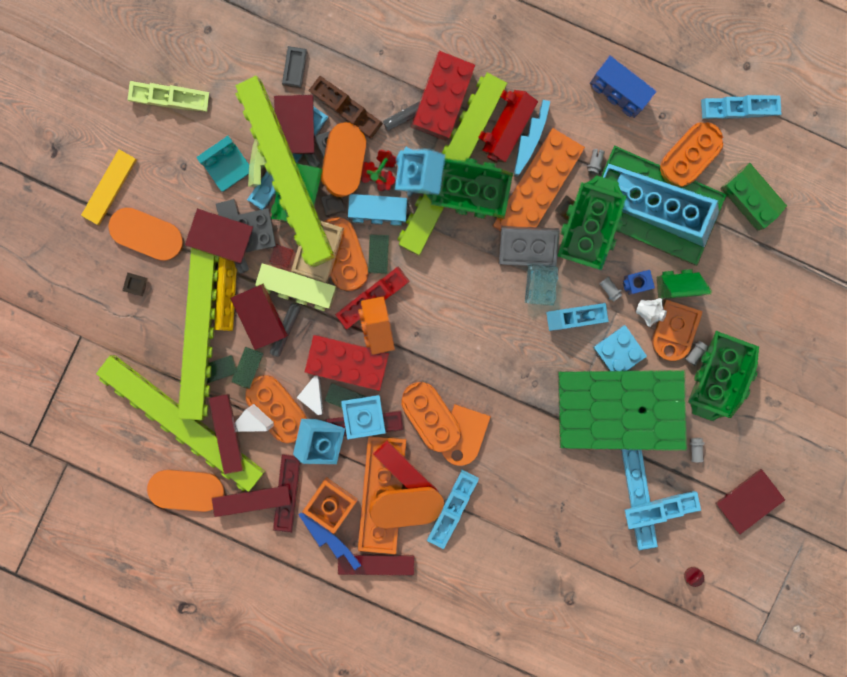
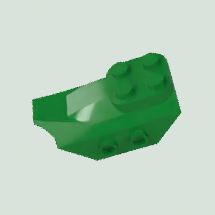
[426,158,513,219]
[557,175,627,270]
[687,331,759,421]

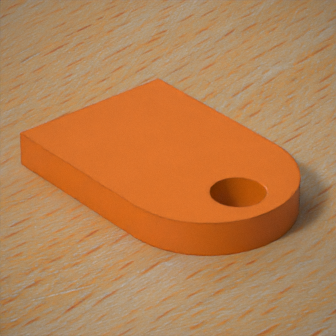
[652,299,703,361]
[442,404,491,466]

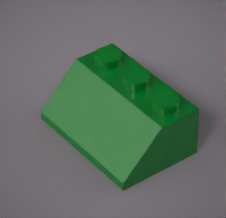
[271,163,323,224]
[720,163,787,231]

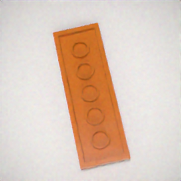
[493,128,585,231]
[358,436,406,554]

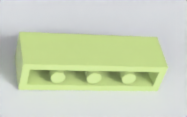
[255,263,337,311]

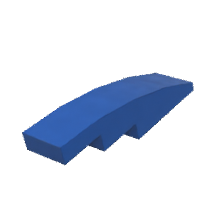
[298,512,362,570]

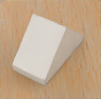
[297,376,324,415]
[235,404,274,432]

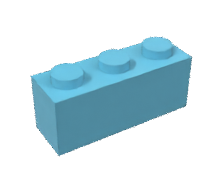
[348,194,408,226]

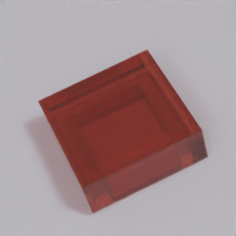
[269,244,294,268]

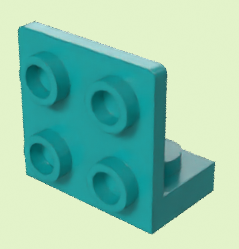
[196,136,249,192]

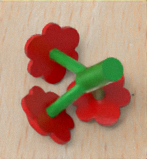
[361,150,397,191]

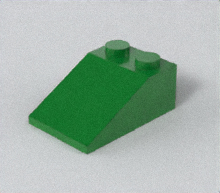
[656,269,711,299]

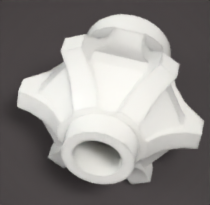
[636,298,667,327]

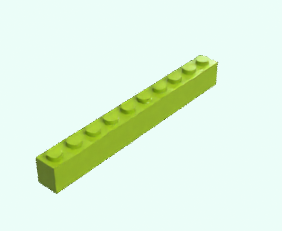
[397,72,507,256]
[235,76,335,267]
[178,248,219,420]
[96,355,265,492]

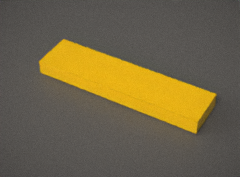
[81,149,137,225]
[214,257,237,331]

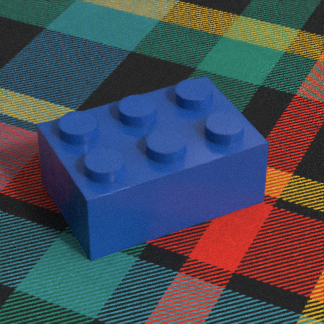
[590,56,657,118]

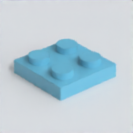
[593,325,647,371]
[341,395,386,439]

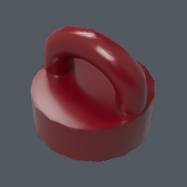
[684,567,705,587]

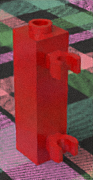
[478,90,538,163]

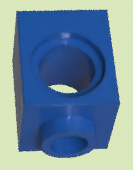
[623,270,655,295]

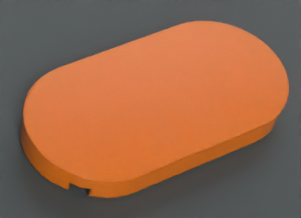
[321,122,366,197]
[660,122,724,187]
[109,208,184,261]
[324,217,368,291]
[245,375,307,443]
[402,382,461,452]
[147,469,225,512]
[369,487,444,528]

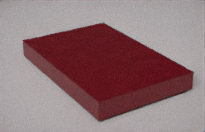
[274,95,315,155]
[185,208,254,264]
[230,283,288,350]
[715,469,785,534]

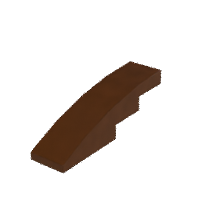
[308,76,383,139]

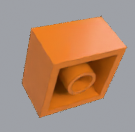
[359,296,395,355]
[302,477,358,534]

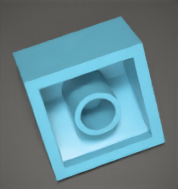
[395,149,445,194]
[293,419,345,464]

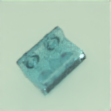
[525,265,558,305]

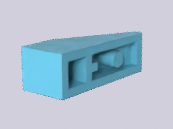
[546,303,609,331]

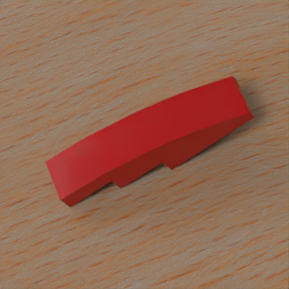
[335,266,410,330]
[373,441,439,492]

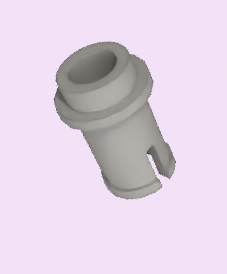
[587,149,605,175]
[599,277,622,302]
[685,341,709,366]
[689,438,705,462]

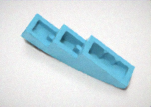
[701,95,781,119]
[514,100,550,177]
[427,470,479,549]
[624,491,701,529]

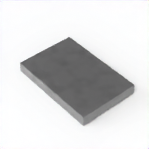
[499,226,560,267]

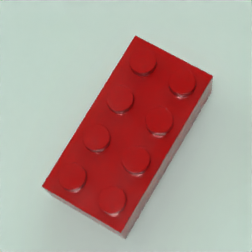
[411,50,475,141]
[304,335,389,391]

